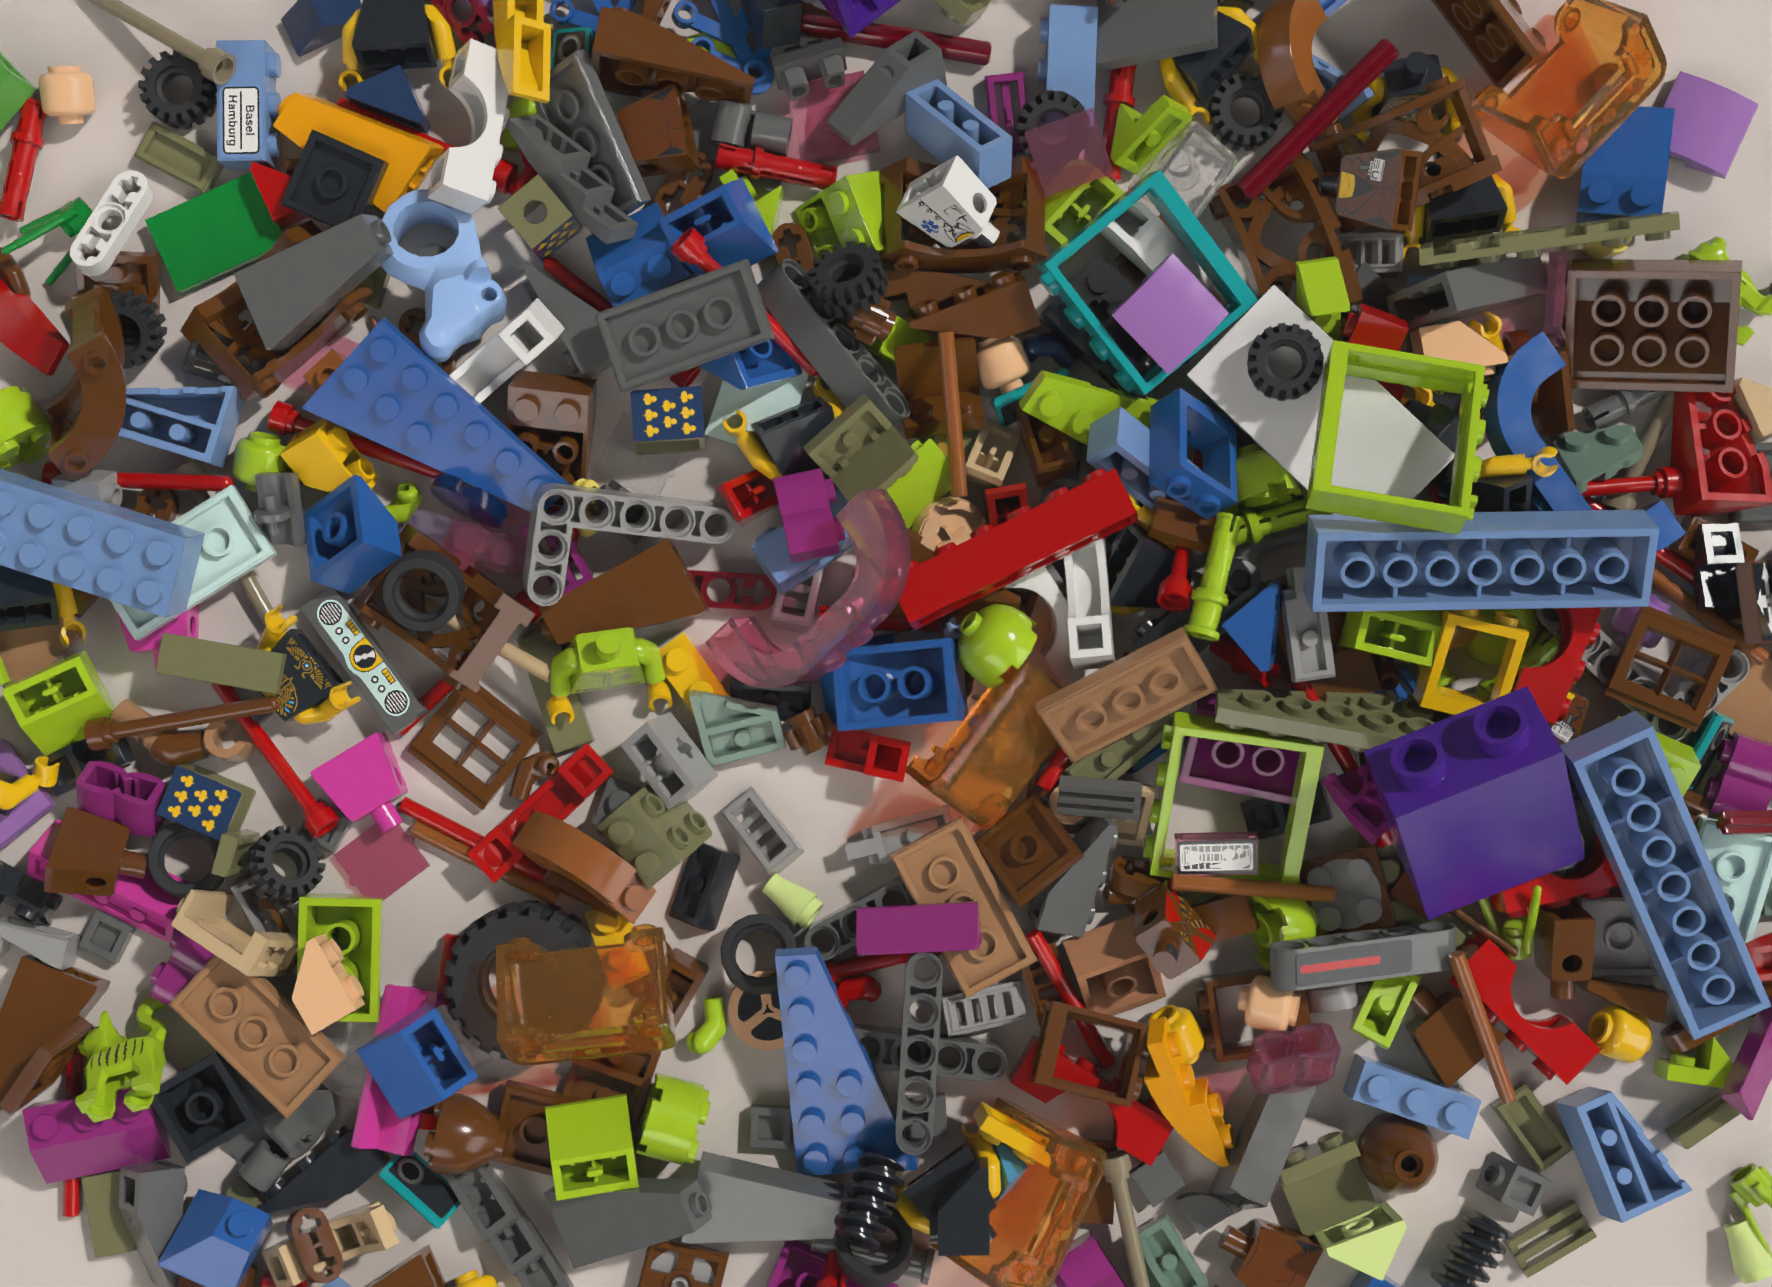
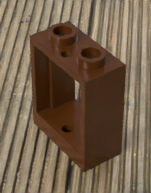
[1196,968,1315,1063]
[1028,1001,1149,1107]

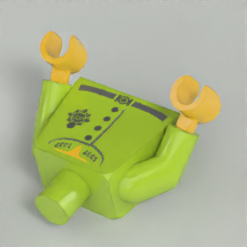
[546,627,672,725]

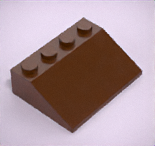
[1431,0,1549,92]
[1565,259,1743,393]

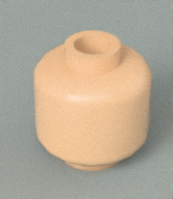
[39,66,96,124]
[976,336,1031,394]
[1238,975,1301,1034]

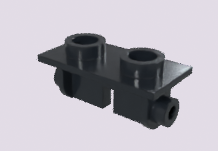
[0,860,63,926]

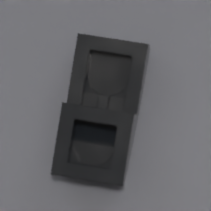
[1694,523,1745,611]
[47,738,135,796]
[1240,779,1333,841]

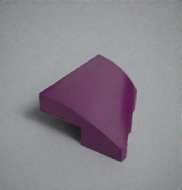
[1322,764,1389,845]

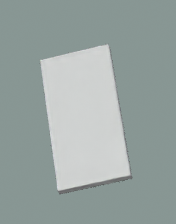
[1187,285,1455,515]

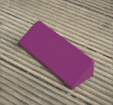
[856,901,982,956]
[1719,996,1772,1120]

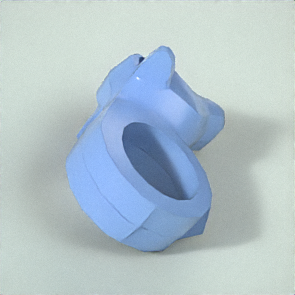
[380,189,507,363]

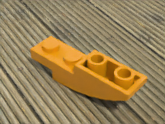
[1144,1016,1236,1167]

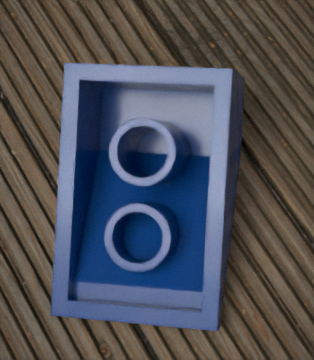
[1576,103,1675,223]
[831,638,969,731]

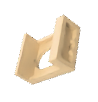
[171,889,298,977]

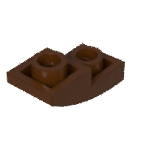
[1190,894,1260,944]

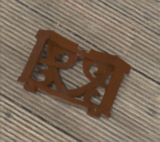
[1308,75,1503,234]
[1208,152,1363,309]
[880,156,1051,273]
[180,220,374,402]
[46,284,126,482]
[353,523,536,694]

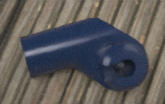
[1022,333,1080,370]

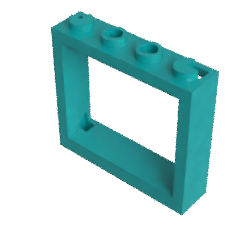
[1036,169,1258,395]

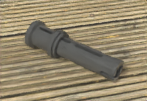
[810,1232,935,1285]

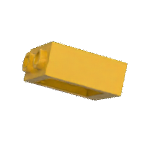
[1413,609,1529,715]

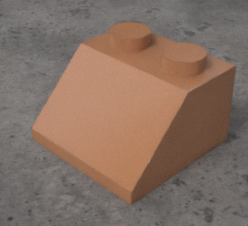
[1062,914,1166,1016]

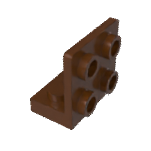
[894,336,986,440]

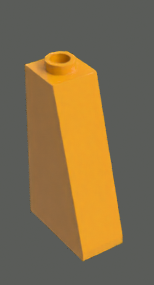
[273,92,444,213]

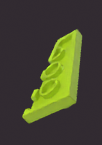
[1019,370,1159,446]

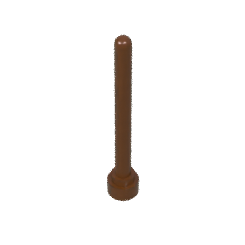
[84,696,280,751]

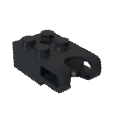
[1039,254,1195,399]
[1133,558,1262,654]
[151,1050,278,1163]

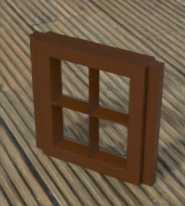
[1602,606,1736,732]
[407,686,543,810]

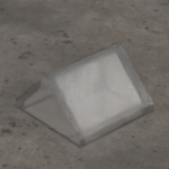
[1128,121,1239,218]

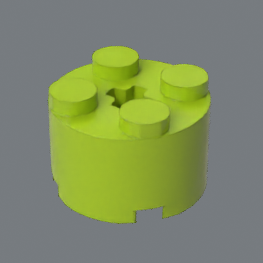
[0,386,51,472]
[634,1073,711,1165]

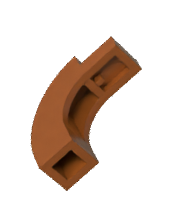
[1257,0,1339,126]
[512,811,657,924]

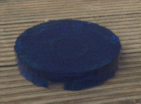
[430,474,508,528]

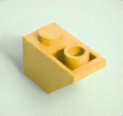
[280,418,380,492]

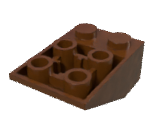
[507,370,597,505]

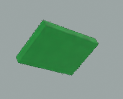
[145,172,284,295]

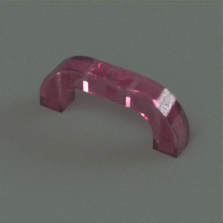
[705,489,910,688]

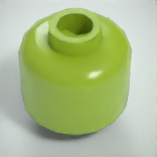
[232,431,288,493]

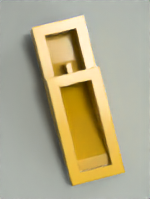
[493,0,551,104]

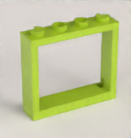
[1305,340,1490,535]
[1143,711,1325,883]

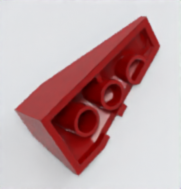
[1670,388,1772,516]

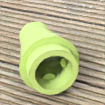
[762,873,824,929]
[1723,1219,1772,1284]

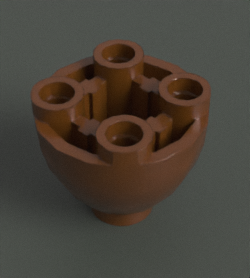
[424,1093,510,1175]
[1357,1113,1439,1195]

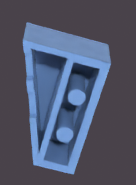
[118,386,245,468]
[1555,1086,1692,1223]

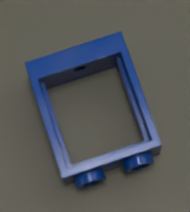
[1149,388,1238,520]

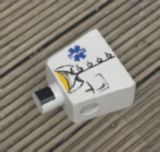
[896,155,1000,248]

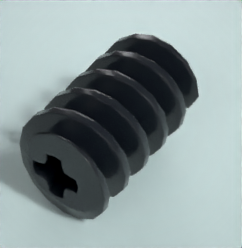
[834,1152,905,1249]
[1431,1210,1515,1287]

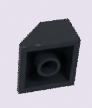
[929,1157,990,1256]

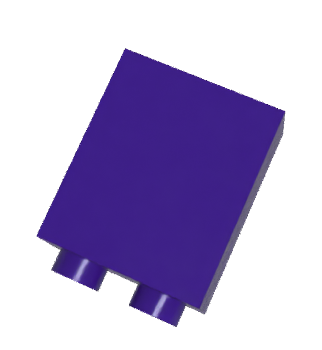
[1364,686,1585,920]

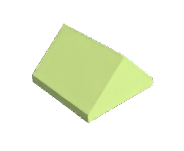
[1313,1202,1407,1281]

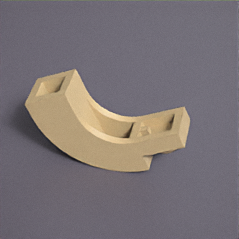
[262,1201,399,1287]

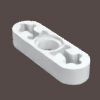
[70,170,153,276]

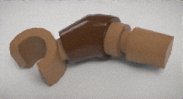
[110,699,255,768]

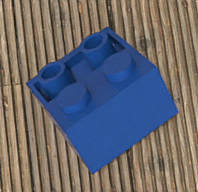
[658,178,779,276]
[356,1003,478,1119]

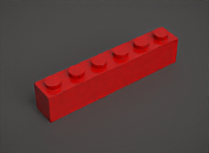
[889,468,1139,630]

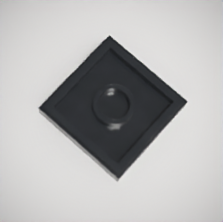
[280,129,389,227]

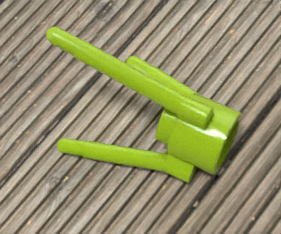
[1479,885,1542,960]
[1728,1163,1772,1258]

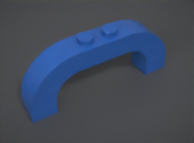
[1483,331,1686,551]

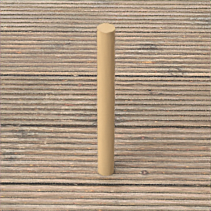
[425,597,551,682]

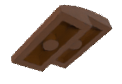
[72,250,160,338]
[562,1025,662,1128]

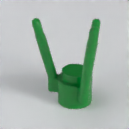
[1,196,97,286]

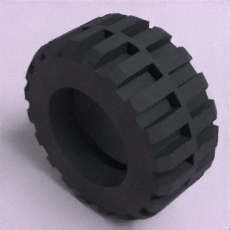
[444,900,606,1061]

